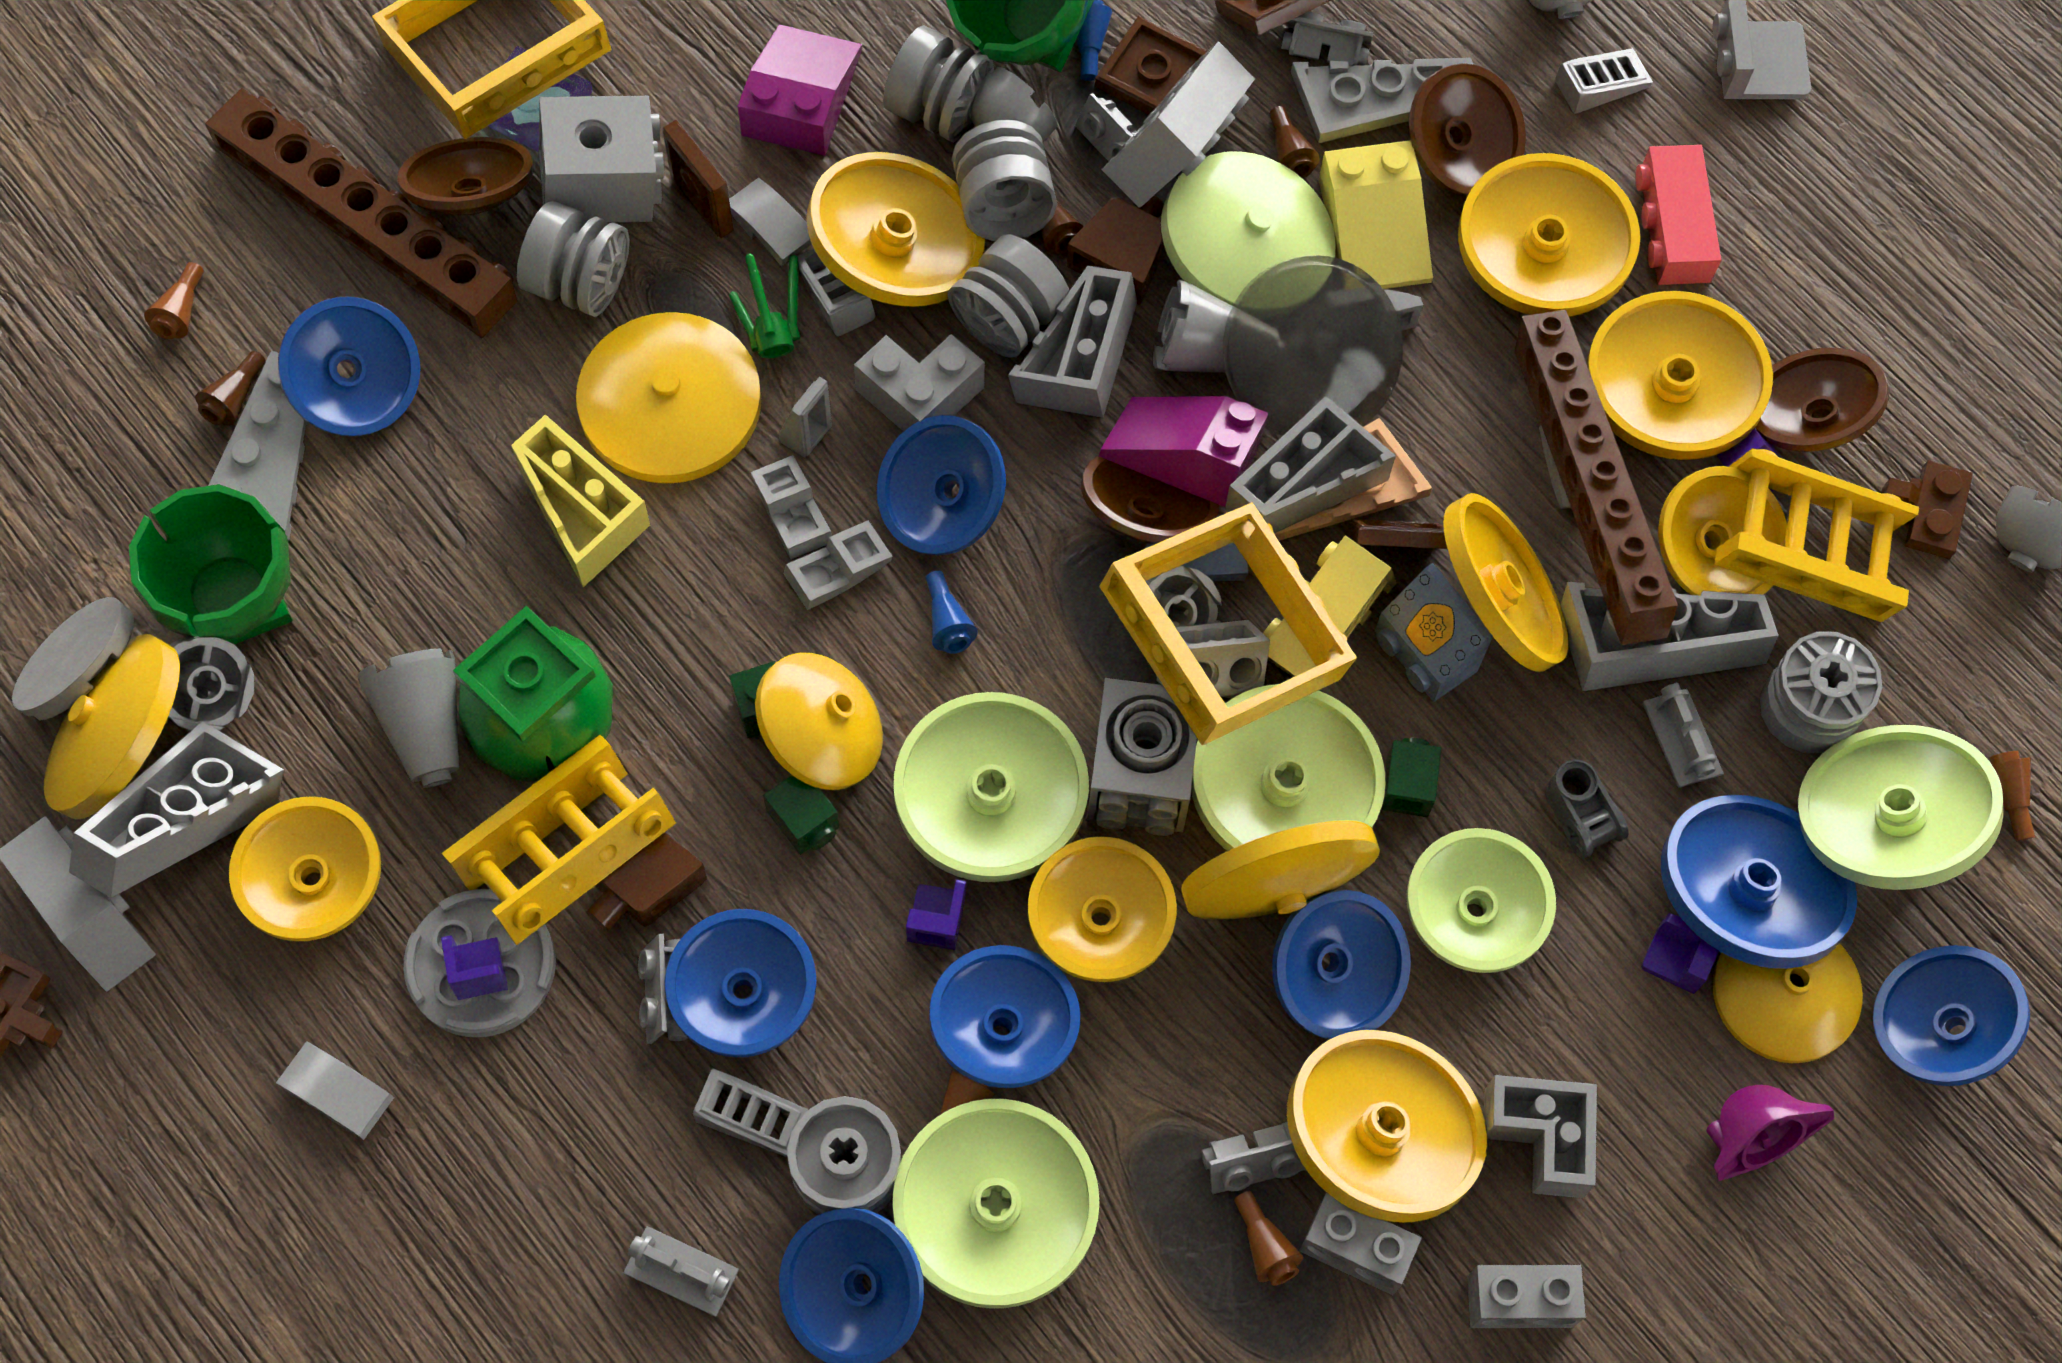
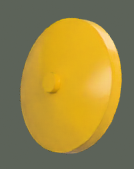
[806,152,985,307]
[1458,153,1640,317]
[1586,291,1773,460]
[576,312,761,483]
[1443,493,1568,672]
[44,634,180,819]
[1181,821,1380,919]
[1287,1030,1487,1223]

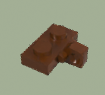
[1881,460,1973,560]
[0,952,63,1058]

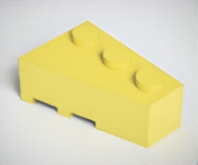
[511,415,650,587]
[1263,535,1396,677]

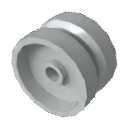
[787,1096,902,1215]

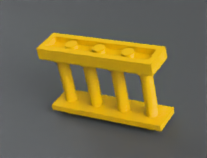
[1715,448,1919,622]
[442,735,676,945]

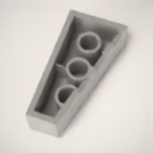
[1102,41,1255,208]
[1560,582,1779,691]
[69,721,284,898]

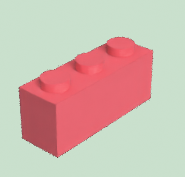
[1635,145,1721,285]

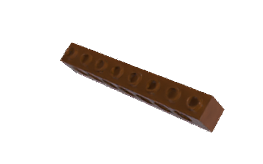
[205,88,518,338]
[1514,310,1678,645]

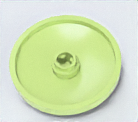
[1161,152,1336,317]
[1191,684,1386,851]
[894,692,1089,882]
[1798,725,2004,890]
[893,1099,1099,1309]

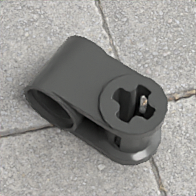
[1545,759,1629,859]

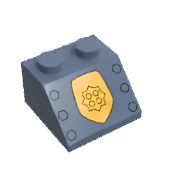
[1375,563,1493,702]

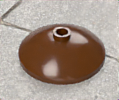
[1409,63,1526,197]
[397,137,534,215]
[1755,348,1889,452]
[1081,455,1219,544]

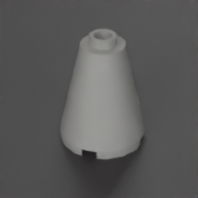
[1153,280,1284,374]
[358,649,459,788]

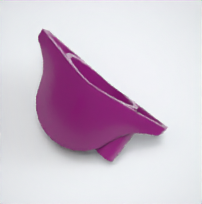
[1706,1085,1835,1181]

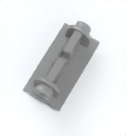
[1281,12,1373,66]
[1075,93,1137,162]
[1643,683,1724,788]
[638,934,688,1044]
[1201,1122,1306,1195]
[623,1226,739,1317]

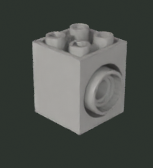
[539,96,664,223]
[1087,678,1197,836]

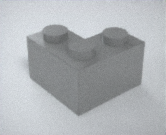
[854,334,985,431]
[1484,1075,1597,1198]

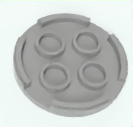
[12,597,134,721]
[403,889,556,1037]

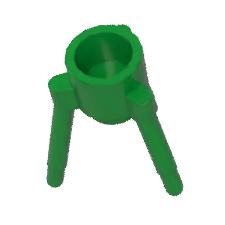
[729,253,800,358]

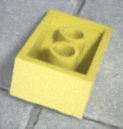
[1318,140,1433,290]

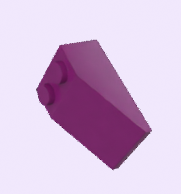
[738,24,862,156]
[1099,396,1269,507]

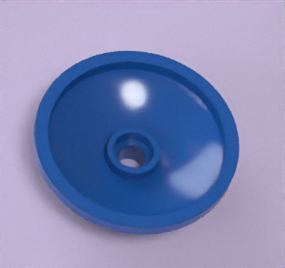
[278,297,420,436]
[877,415,1006,555]
[1272,890,1411,1039]
[665,909,817,1057]
[929,945,1080,1088]
[1873,945,2030,1086]
[779,1208,924,1363]

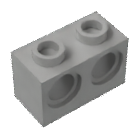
[1157,620,1270,699]
[1299,1193,1422,1295]
[1467,1265,1586,1328]

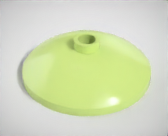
[1407,828,1556,973]

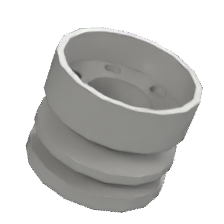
[883,25,994,143]
[952,120,1057,241]
[517,200,630,317]
[948,234,1069,357]
[1760,632,1882,753]

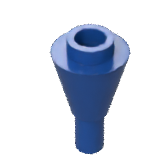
[1076,0,1112,81]
[926,571,978,654]

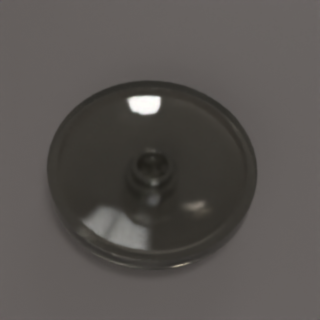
[1223,255,1403,436]

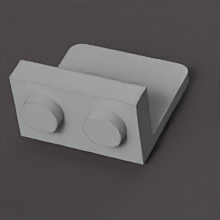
[1713,0,1811,99]

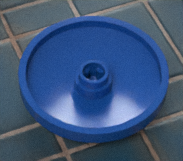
[1661,795,1857,969]

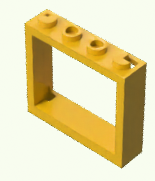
[372,0,612,139]
[1099,502,1357,746]

